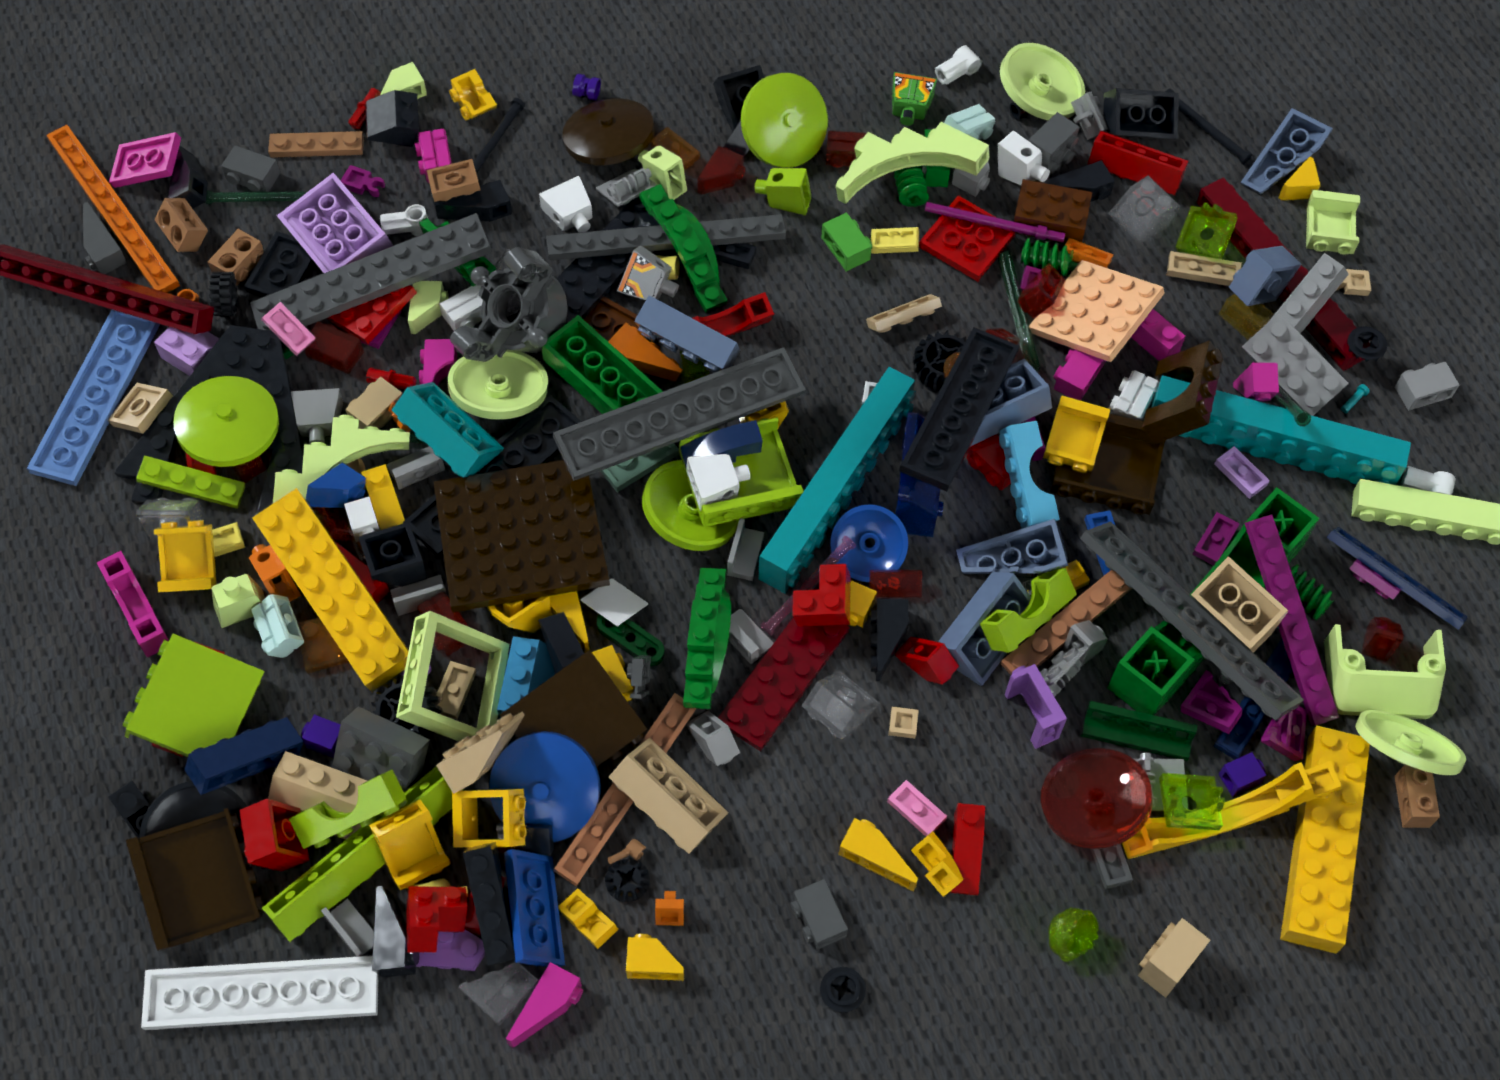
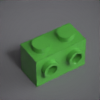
[821,212,872,271]

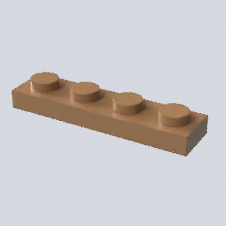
[268,131,364,157]

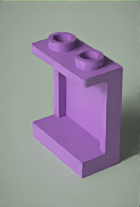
[1005,664,1067,749]

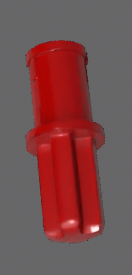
[348,88,381,129]
[366,367,417,390]

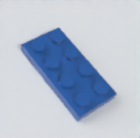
[504,849,565,967]

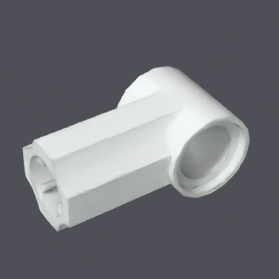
[935,45,982,85]
[380,204,428,236]
[1401,466,1456,495]

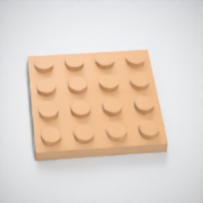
[1029,260,1165,362]

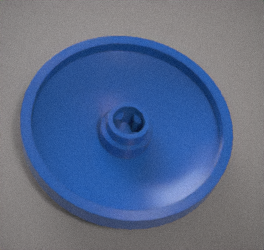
[489,731,600,842]

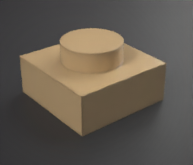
[888,707,919,739]

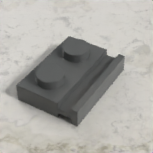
[627,655,651,699]

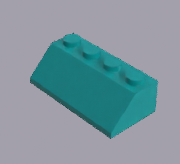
[392,382,504,478]

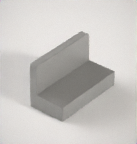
[387,446,445,490]
[727,518,764,581]
[390,575,448,616]
[729,609,774,664]
[321,899,374,957]

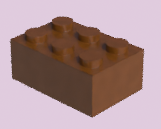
[1014,179,1092,243]

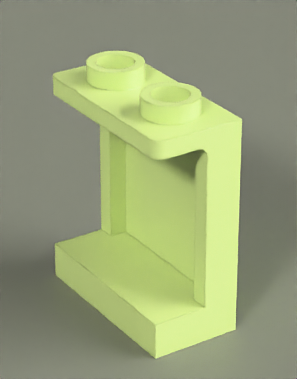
[1306,190,1360,254]

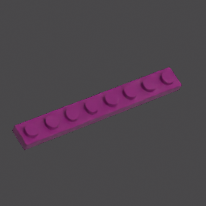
[1244,515,1339,726]

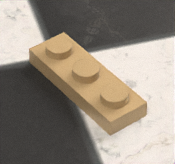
[1167,251,1242,286]
[866,294,942,333]

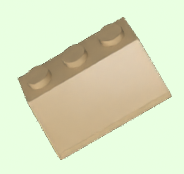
[1191,556,1288,653]

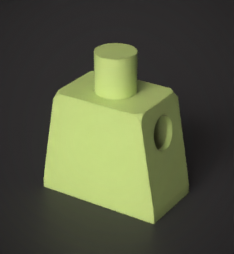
[638,146,687,200]
[211,574,265,628]

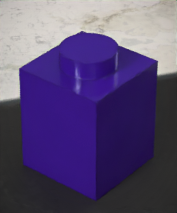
[301,715,341,758]
[1218,752,1266,797]

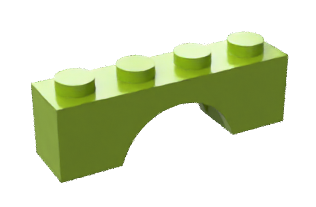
[980,568,1077,653]
[289,769,407,849]

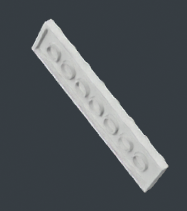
[141,956,378,1030]

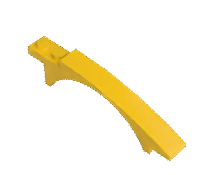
[1118,761,1342,859]

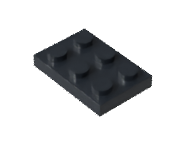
[244,231,314,297]

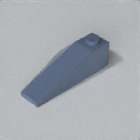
[1241,108,1333,195]
[956,519,1068,574]

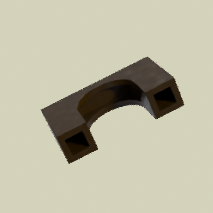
[1142,340,1223,443]

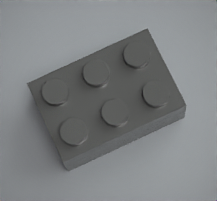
[333,706,430,792]

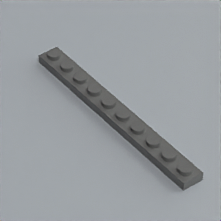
[546,214,786,261]

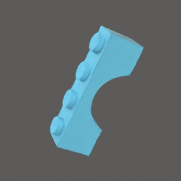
[999,421,1060,529]

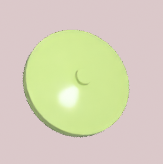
[1000,43,1085,120]
[448,350,548,419]
[1355,710,1466,775]

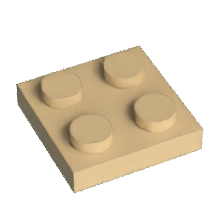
[108,383,173,434]

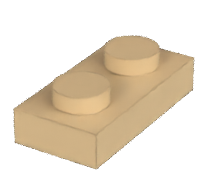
[436,661,476,719]

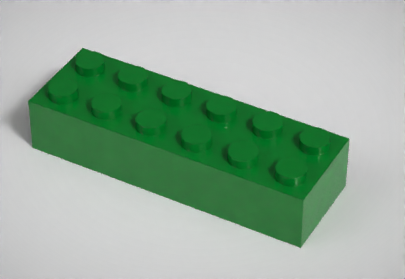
[542,315,663,414]

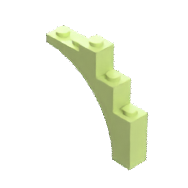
[836,122,989,204]
[273,415,410,503]

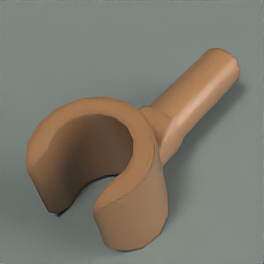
[608,839,646,864]

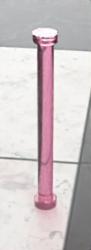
[760,536,856,636]

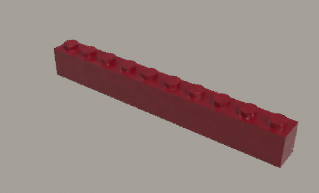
[1196,177,1370,371]
[0,244,214,334]

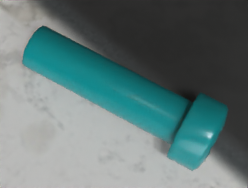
[1341,384,1370,413]

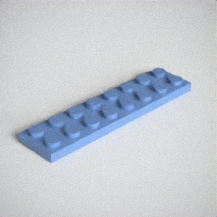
[27,309,160,486]

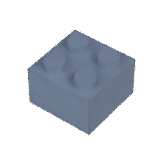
[1229,246,1302,306]

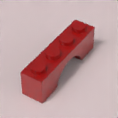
[680,292,774,353]

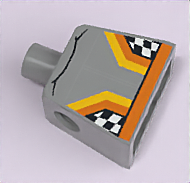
[617,246,679,300]

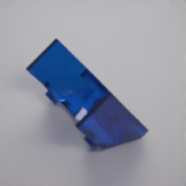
[895,412,944,537]

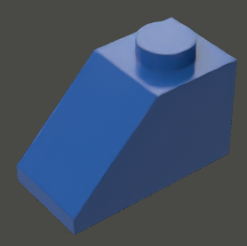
[306,462,366,508]

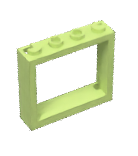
[396,611,509,741]

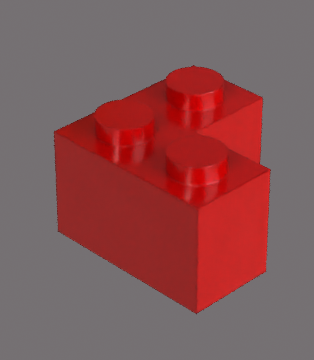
[792,564,851,627]
[406,886,467,952]

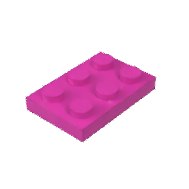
[109,132,181,188]

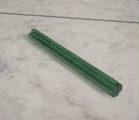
[998,251,1040,373]

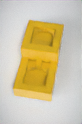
[911,831,963,897]
[558,888,618,949]

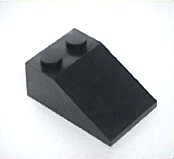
[713,65,764,132]

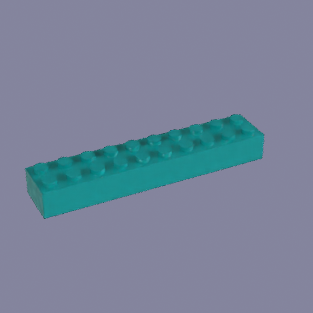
[758,367,916,594]
[1151,375,1411,485]

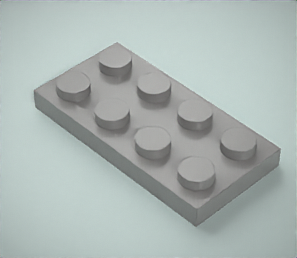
[1242,313,1349,416]

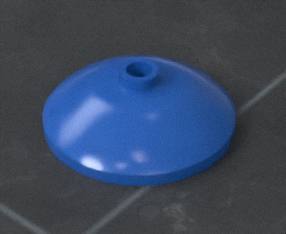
[831,505,908,582]

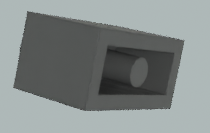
[221,145,280,194]
[790,879,848,950]

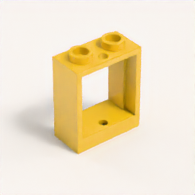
[452,789,527,848]

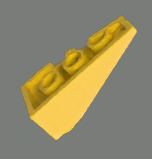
[488,596,552,633]

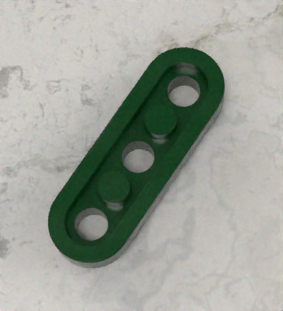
[597,614,665,666]

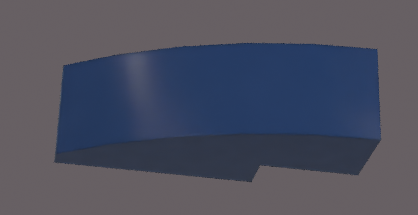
[680,420,763,468]

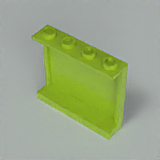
[679,417,804,527]
[122,634,264,757]

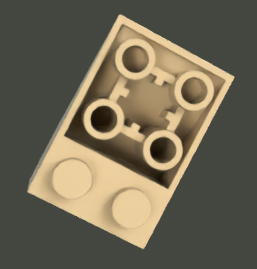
[436,711,524,794]

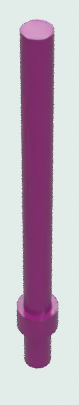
[925,202,1065,243]

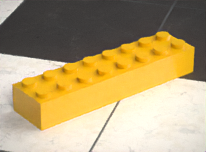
[252,488,409,692]
[1280,725,1370,954]

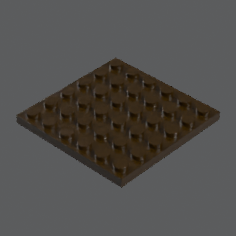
[434,460,610,613]

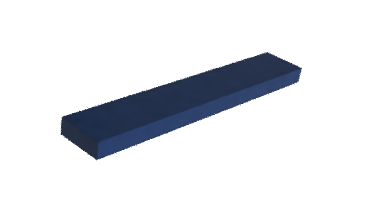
[1327,527,1468,630]
[1213,638,1314,760]

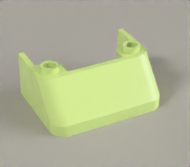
[1324,624,1446,719]

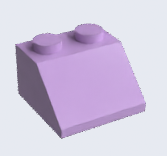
[154,327,219,376]

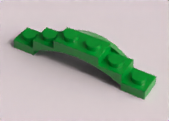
[639,184,727,313]
[683,568,731,709]

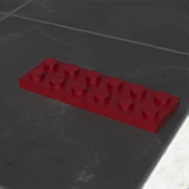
[718,618,850,752]

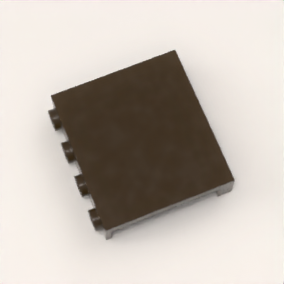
[1050,414,1165,515]
[500,650,647,772]
[126,808,264,951]

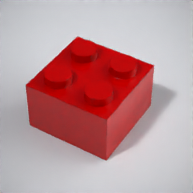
[240,798,309,871]

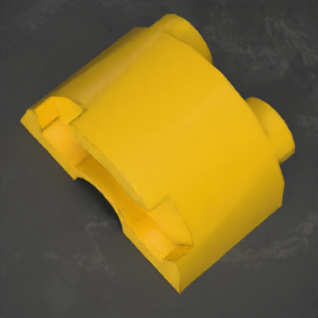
[449,69,497,121]

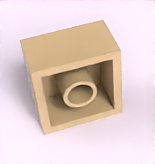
[1138,918,1210,998]

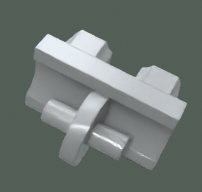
[1071,92,1109,140]

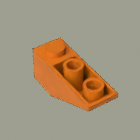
[608,323,683,381]

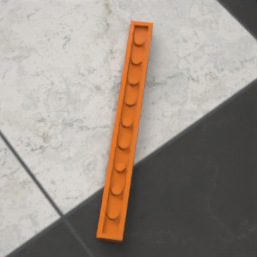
[46,125,180,293]

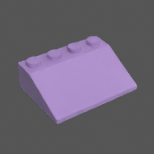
[277,173,393,273]

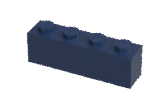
[185,717,304,795]

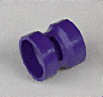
[572,73,601,101]

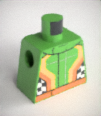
[892,72,937,126]

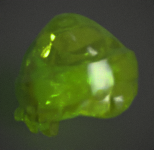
[1048,907,1099,962]

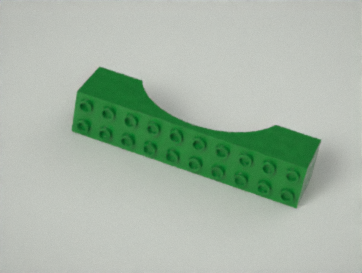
[1107,487,1320,715]

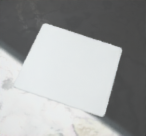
[581,579,648,626]

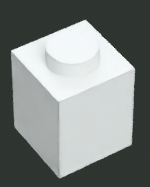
[344,497,380,542]

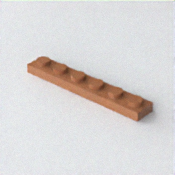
[1001,570,1132,675]

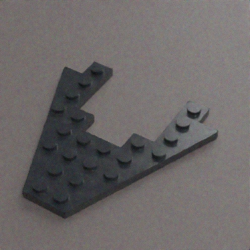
[115,325,303,515]

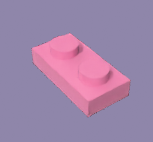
[261,302,315,356]
[887,780,947,836]

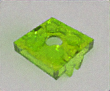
[1175,202,1238,259]
[1159,773,1225,830]

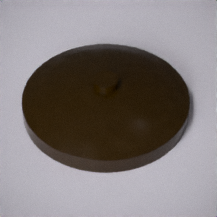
[562,98,655,165]

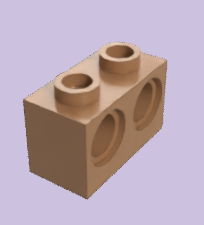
[154,198,208,252]
[208,229,264,286]
[1395,765,1440,828]

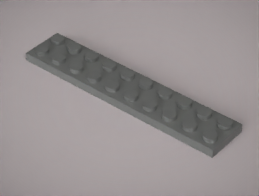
[250,213,492,331]
[553,347,806,481]
[1080,521,1304,721]

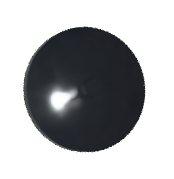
[139,781,248,866]

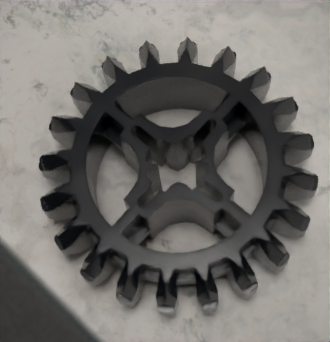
[913,330,967,392]
[371,676,443,739]

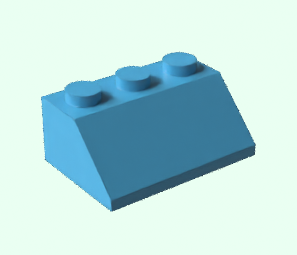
[497,636,555,719]

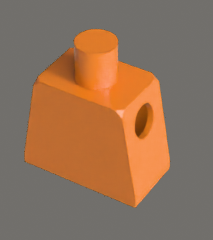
[249,544,301,602]

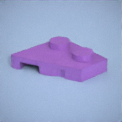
[416,930,485,971]

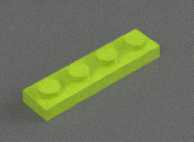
[136,455,245,509]

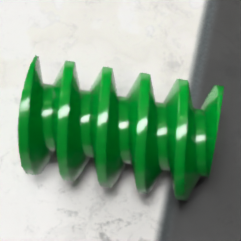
[894,166,929,207]
[1021,238,1074,276]
[1290,564,1335,621]

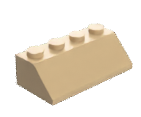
[609,738,729,854]
[268,751,367,840]

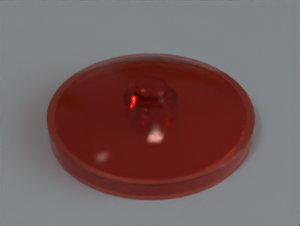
[1041,748,1153,849]

